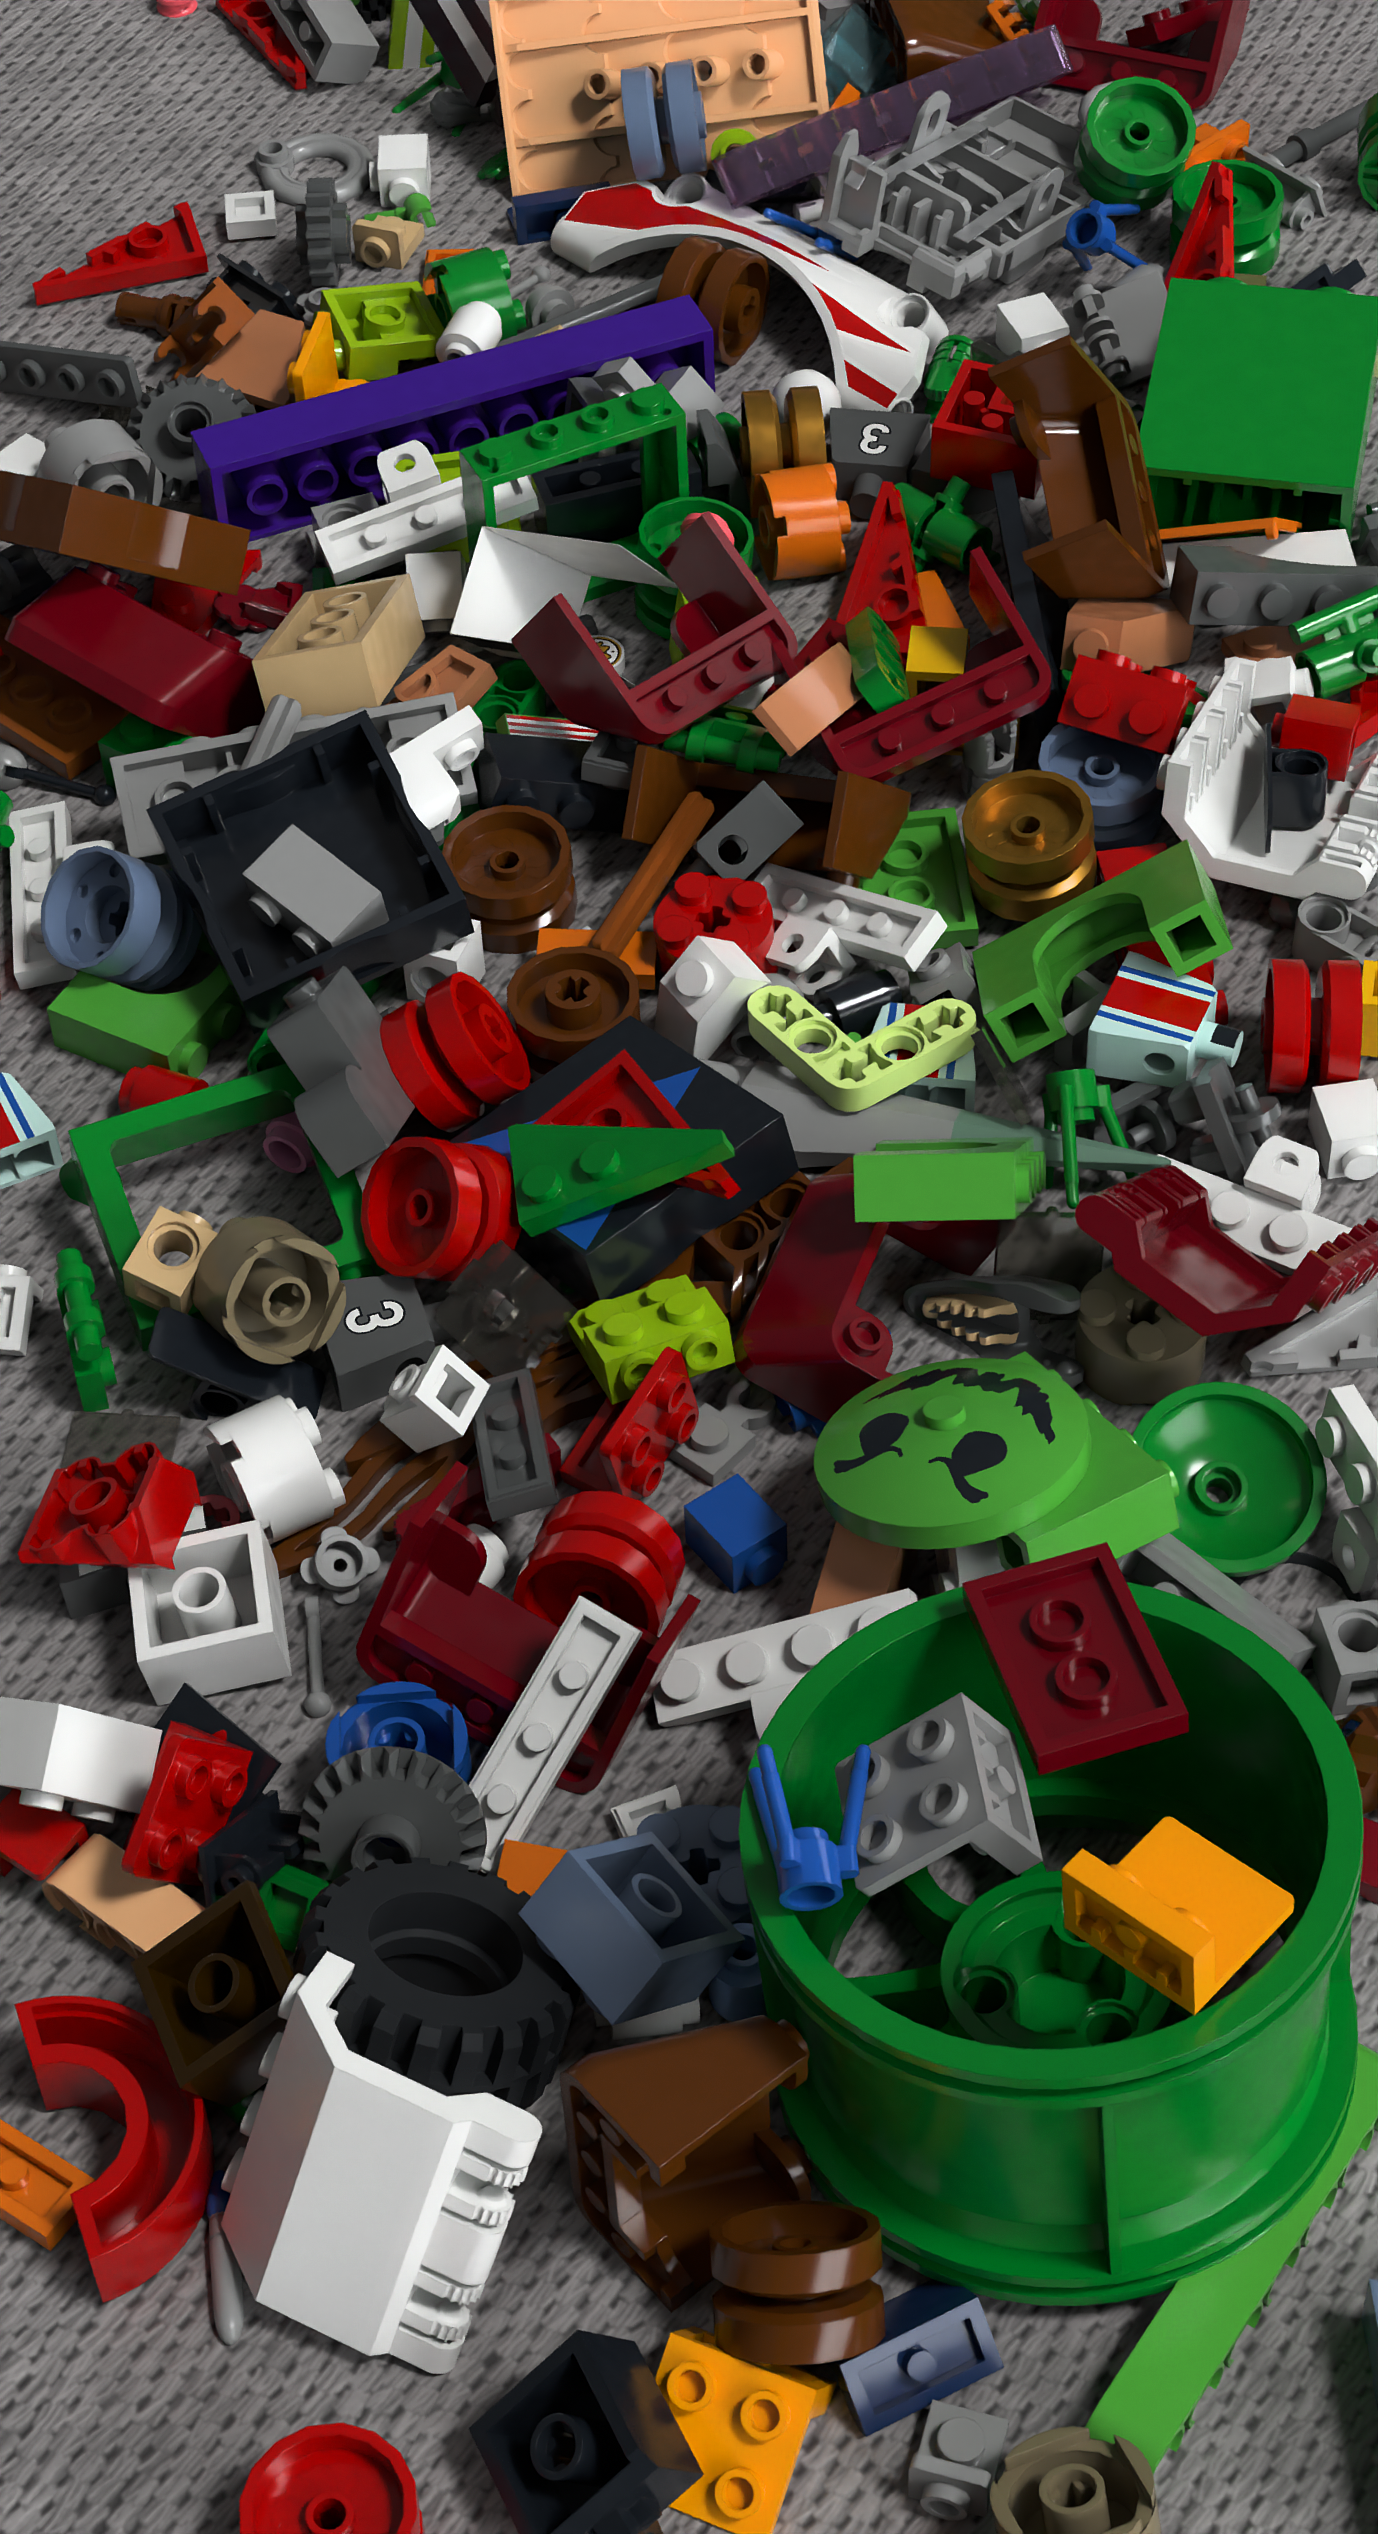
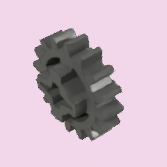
[295,177,352,289]

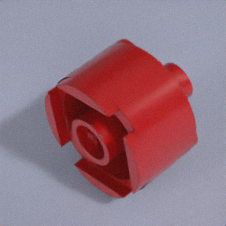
[653,872,779,977]

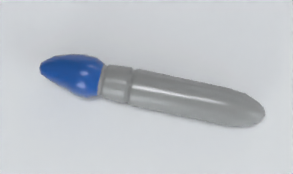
[205,2170,244,2345]

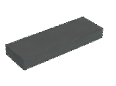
[472,1368,558,1522]

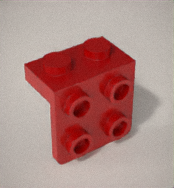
[1057,649,1207,755]
[559,1346,699,1500]
[121,1721,253,1887]

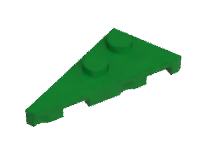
[508,1124,735,1237]

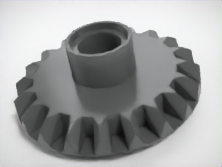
[125,373,256,501]
[298,1746,487,1883]

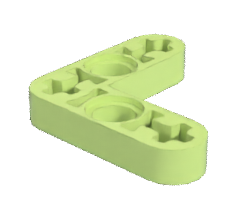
[747,985,976,1112]

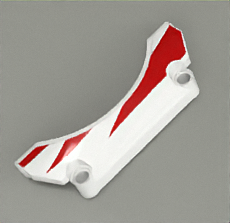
[551,173,949,413]

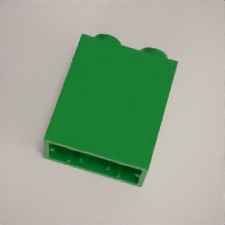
[1140,277,1378,543]

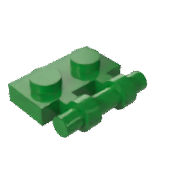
[664,704,787,774]
[54,1248,117,1414]

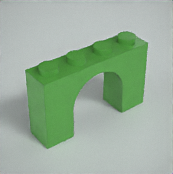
[972,839,1233,1063]
[47,868,243,1078]
[853,1137,1046,1222]
[996,1351,1179,1570]

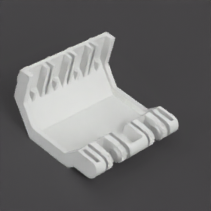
[1156,657,1378,900]
[221,1951,542,2374]

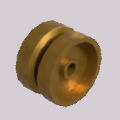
[739,385,827,504]
[962,769,1098,922]

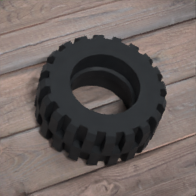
[291,1857,581,2110]

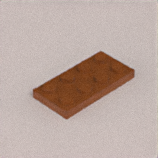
[0,614,130,780]

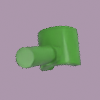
[364,193,436,228]

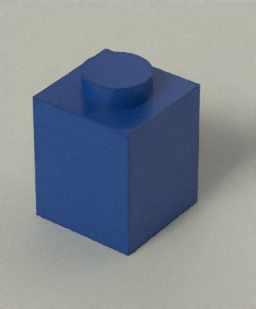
[684,1473,788,1594]

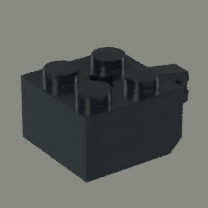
[468,2330,704,2534]

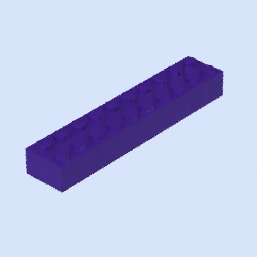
[190,294,715,542]

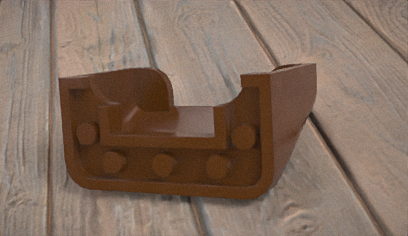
[862,0,1026,123]
[560,2015,812,2313]

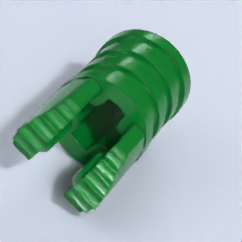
[924,335,982,423]

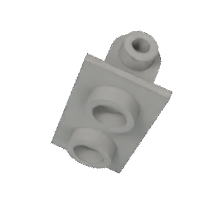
[1242,146,1328,230]

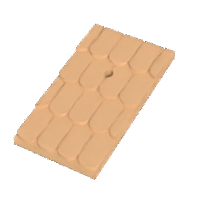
[489,0,834,197]

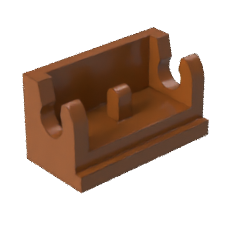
[154,276,255,382]

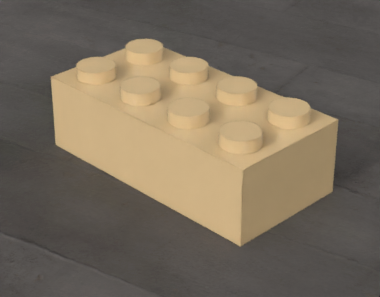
[252,574,426,718]

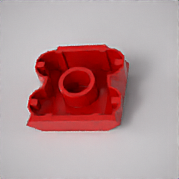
[17,1442,202,1570]

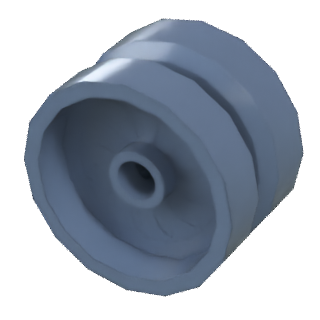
[621,59,707,181]
[1038,724,1164,851]

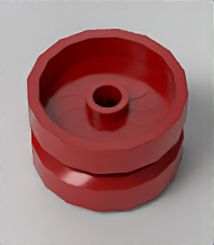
[1260,959,1363,1093]
[379,972,531,1133]
[361,1137,522,1284]
[513,1491,686,1636]
[239,2422,425,2534]

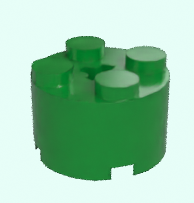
[424,247,527,341]

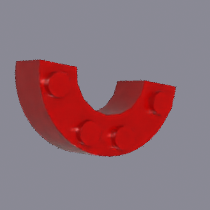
[14,1995,215,2303]

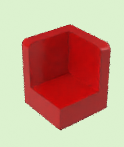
[0,1789,89,1881]

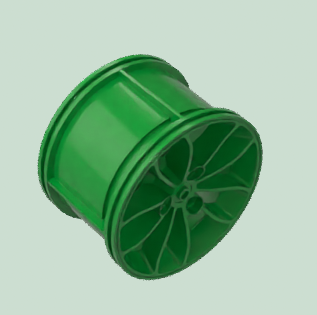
[739,1582,1364,2306]

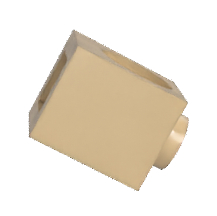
[122,1206,218,1314]

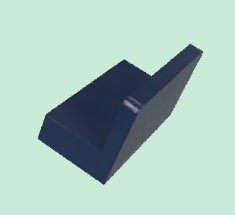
[507,181,610,246]
[825,2279,1004,2437]

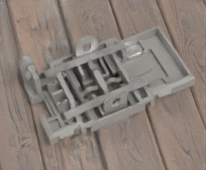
[817,90,1095,300]

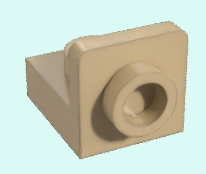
[352,215,425,270]

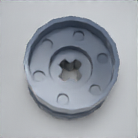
[41,845,202,991]

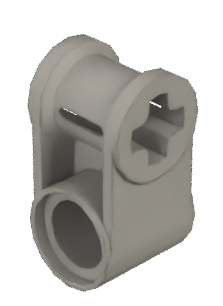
[1291,894,1378,976]

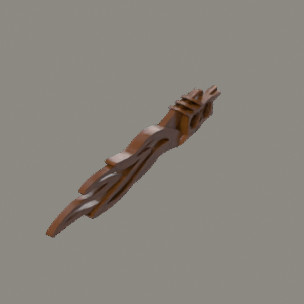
[272,1157,854,1579]

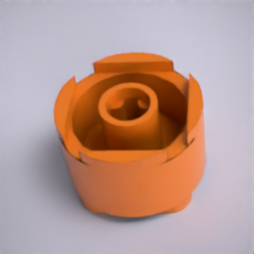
[750,462,851,581]

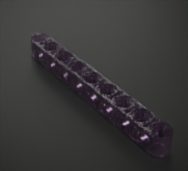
[711,24,1074,210]

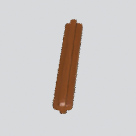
[587,791,714,958]

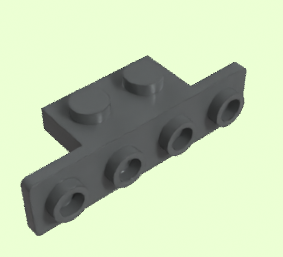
[0,341,143,408]

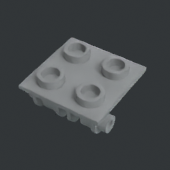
[1061,270,1168,390]

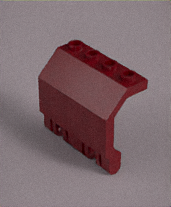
[1075,1165,1378,1337]

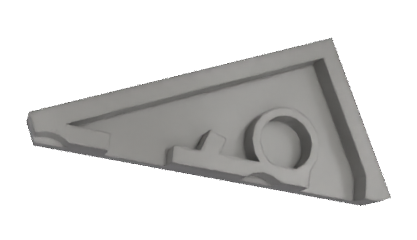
[1240,1276,1378,1377]

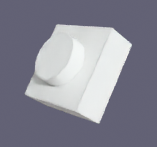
[224,190,277,240]

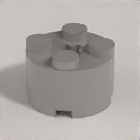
[38,419,163,506]

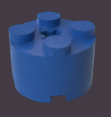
[325,1681,473,1847]

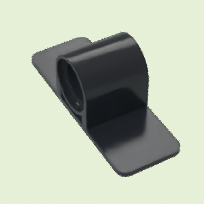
[1263,723,1328,853]
[147,1307,326,1421]

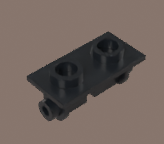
[206,253,304,322]
[197,1790,304,1908]

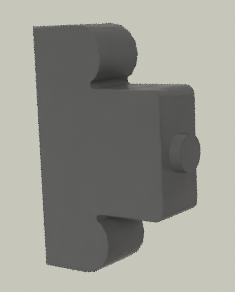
[267,966,415,1178]

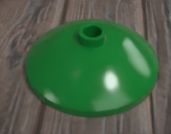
[1132,1382,1327,1577]

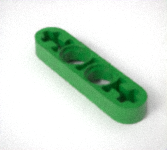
[845,606,910,713]

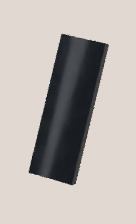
[991,469,1070,749]

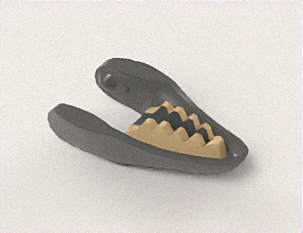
[903,1274,1084,1388]

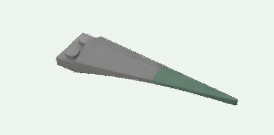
[699,1059,1171,1173]

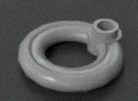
[255,133,375,206]

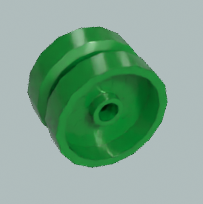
[1074,76,1196,211]
[1169,159,1284,275]

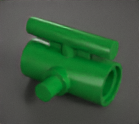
[894,475,1001,575]
[1288,585,1378,699]

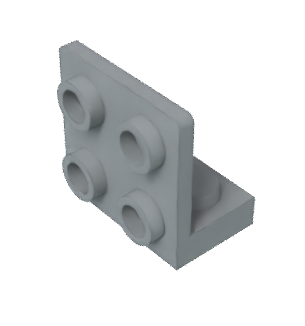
[835,1693,1043,1897]

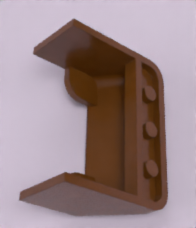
[988,335,1169,599]
[622,745,912,889]

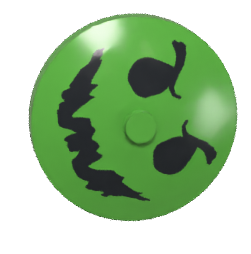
[813,1358,1092,1549]

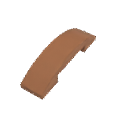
[752,642,864,757]

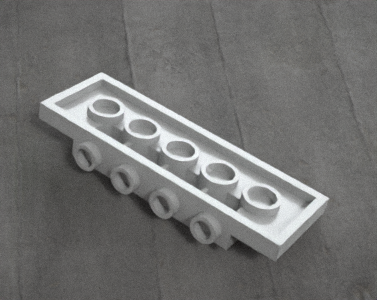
[110,692,478,866]

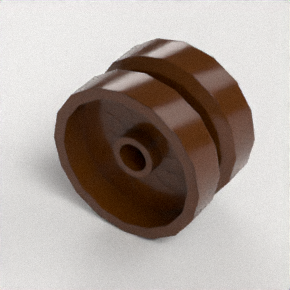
[656,236,770,366]
[442,805,578,954]
[507,946,641,1084]
[709,2200,886,2365]

